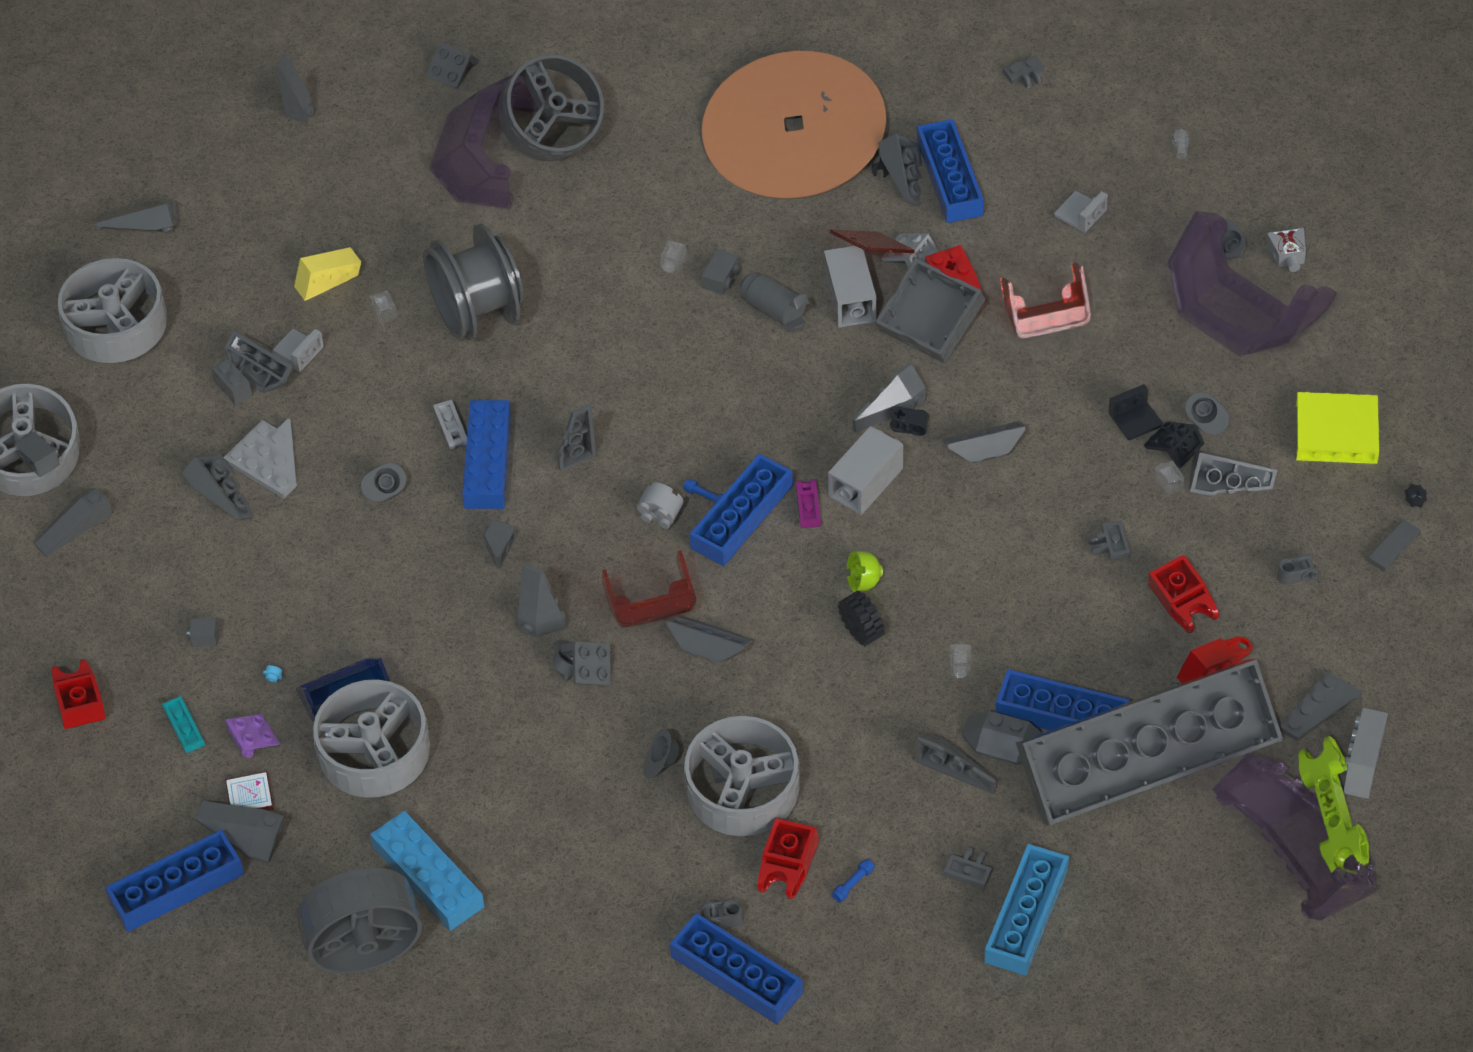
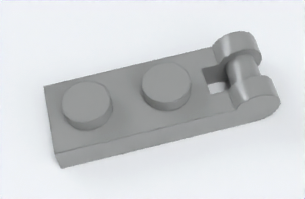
[433,400,467,451]

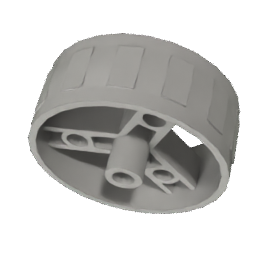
[58,258,167,363]
[0,384,80,496]
[313,680,430,798]
[684,716,800,836]

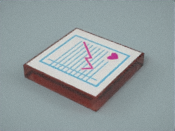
[225,771,274,811]

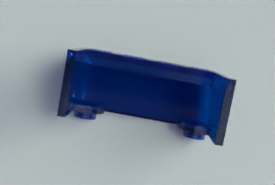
[296,657,390,721]

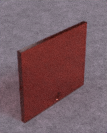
[830,229,915,253]

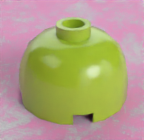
[846,551,883,592]

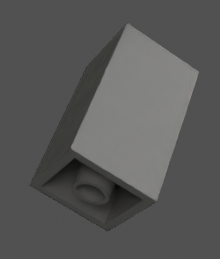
[824,245,876,328]
[828,426,903,515]

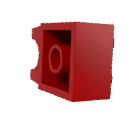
[925,245,984,305]
[1148,554,1219,633]
[1176,636,1253,683]
[51,659,105,729]
[758,818,819,899]

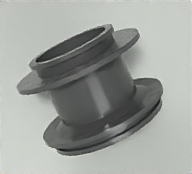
[423,224,524,340]

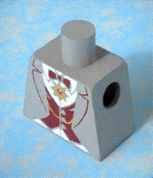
[1266,228,1306,272]

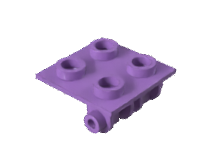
[225,714,280,758]

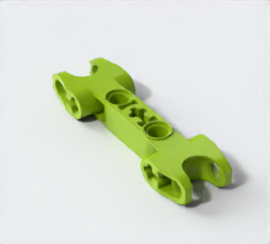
[1298,736,1369,878]

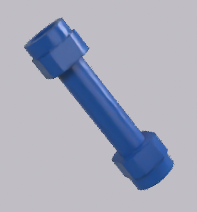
[683,479,724,504]
[831,859,875,903]

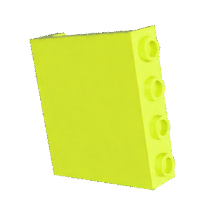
[1296,392,1379,464]

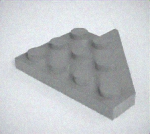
[223,418,297,499]

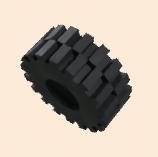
[838,591,885,646]

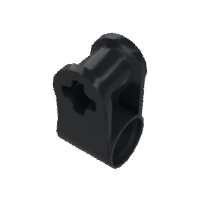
[890,407,929,436]

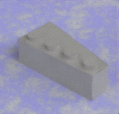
[1343,708,1388,799]

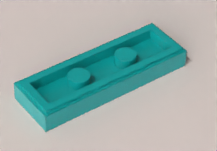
[162,696,205,753]

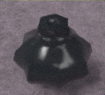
[1404,484,1427,508]

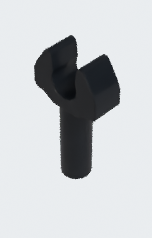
[872,157,890,178]

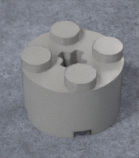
[637,482,683,529]

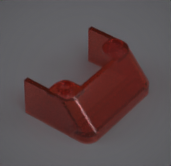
[1000,262,1091,338]
[601,550,696,627]

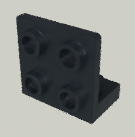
[1109,384,1163,440]
[1144,421,1205,468]

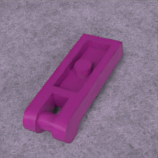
[796,479,821,528]

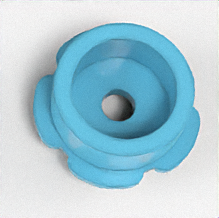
[263,665,283,683]

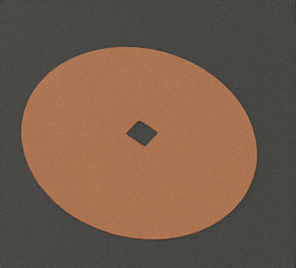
[702,51,886,198]

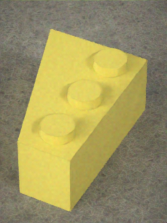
[294,247,361,301]

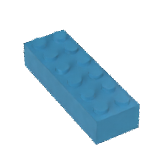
[370,811,484,931]
[984,844,1069,976]

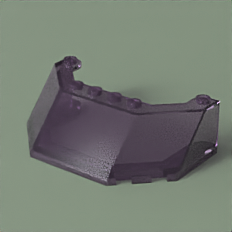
[429,74,547,210]
[1168,211,1337,356]
[1213,754,1378,921]

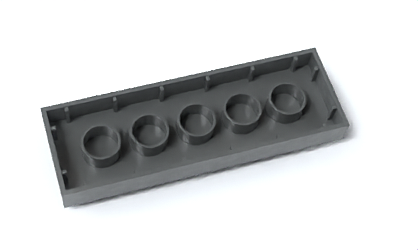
[1016,659,1283,825]

